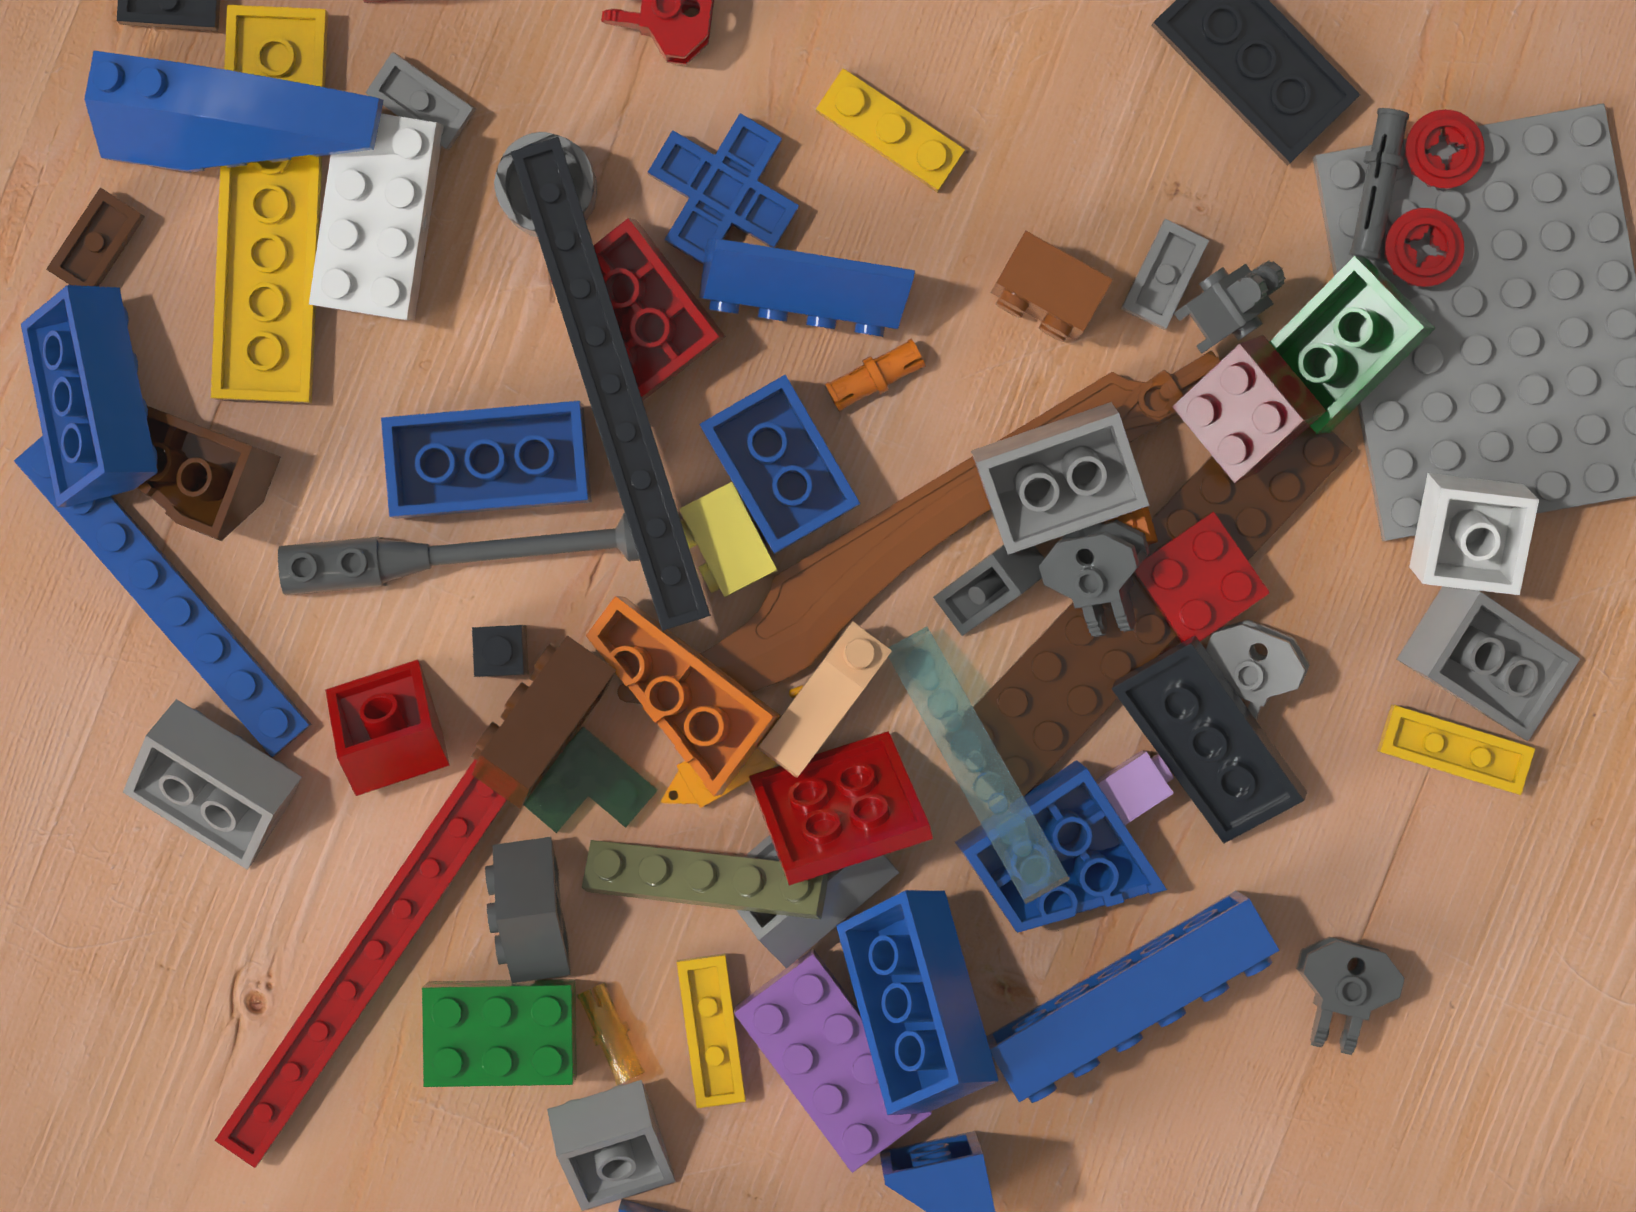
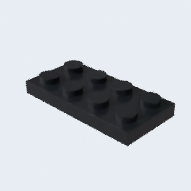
[1151,0,1360,166]
[1111,635,1307,844]

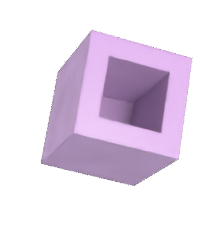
[1095,750,1174,825]

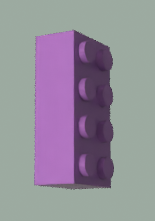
[734,949,932,1173]

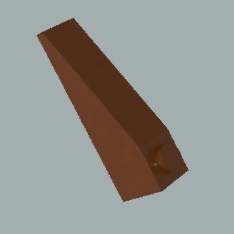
[137,406,281,541]

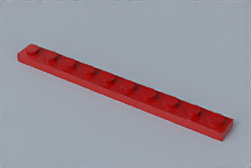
[214,759,507,1168]

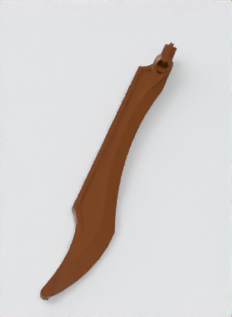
[617,350,1220,704]

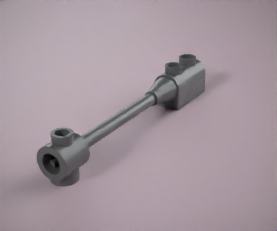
[278,513,640,595]

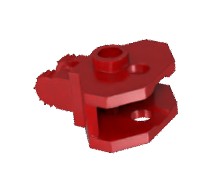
[601,0,714,65]

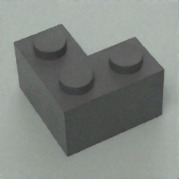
[485,837,571,983]

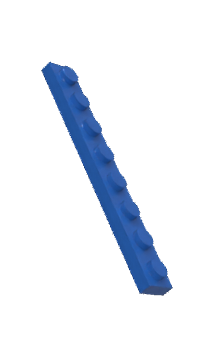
[14,436,312,757]

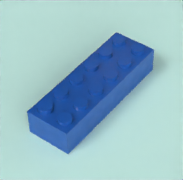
[986,891,1280,1103]

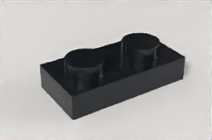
[117,0,220,31]

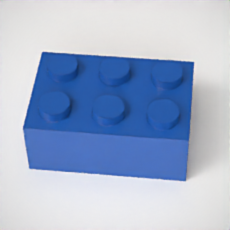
[699,374,860,555]

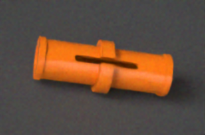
[825,338,926,412]

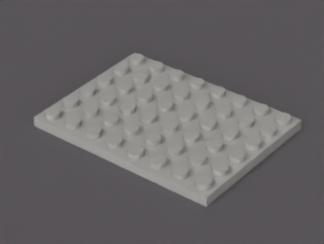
[1313,103,1636,541]

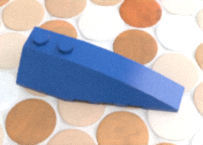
[84,51,384,172]

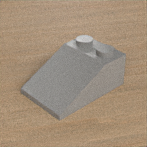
[1396,586,1580,741]

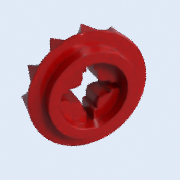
[1404,109,1485,189]
[1384,208,1464,287]

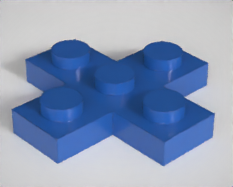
[647,113,799,265]

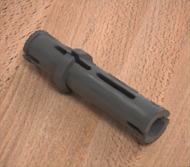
[1349,108,1410,261]

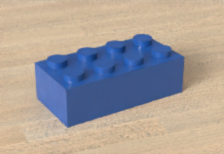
[381,401,592,519]
[836,890,999,1115]

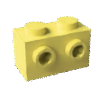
[679,482,778,598]

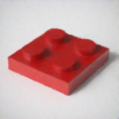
[1134,512,1270,642]

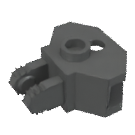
[1174,260,1286,353]
[1039,520,1150,637]
[1296,937,1405,1055]

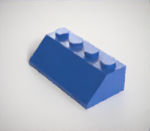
[699,239,915,337]
[21,285,158,507]

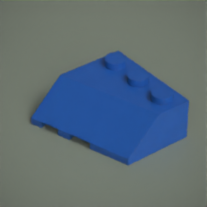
[955,760,1167,933]

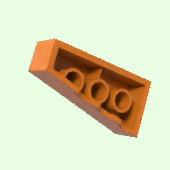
[586,596,781,797]

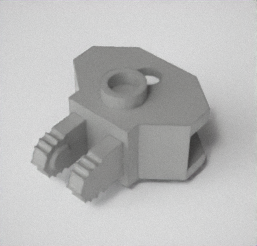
[1206,619,1310,721]

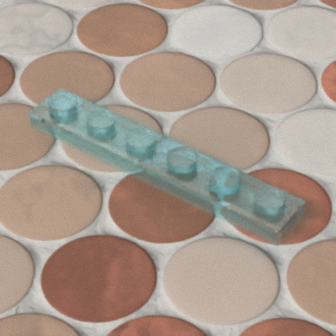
[888,627,1070,904]

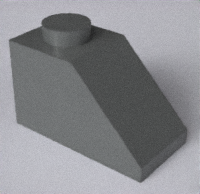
[933,544,1045,636]

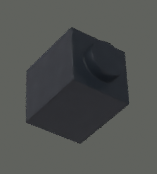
[472,625,529,677]

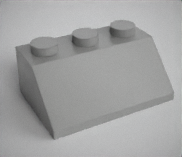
[971,402,1150,555]
[123,699,302,870]
[737,835,899,969]

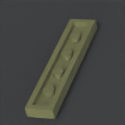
[582,840,829,920]

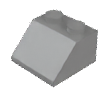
[547,1080,676,1211]

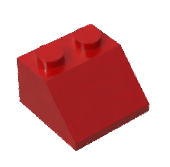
[325,659,450,796]

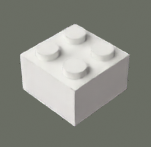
[1409,473,1539,595]

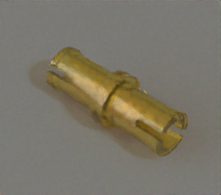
[577,982,645,1085]

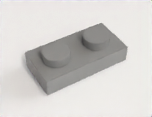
[365,52,476,150]
[1121,219,1209,330]

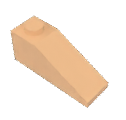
[757,621,892,778]

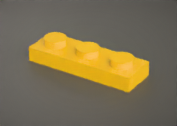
[816,68,965,193]
[1377,705,1535,795]
[676,953,746,1109]

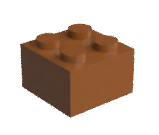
[991,230,1113,342]

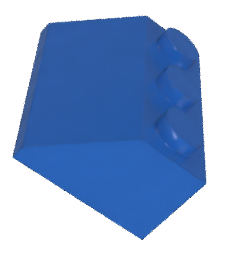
[880,1131,995,1212]

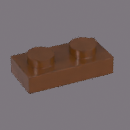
[46,187,145,286]

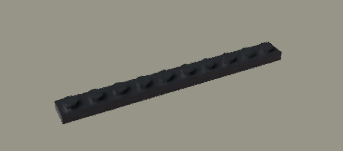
[511,137,711,631]

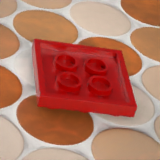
[749,731,933,886]

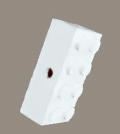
[309,113,444,320]

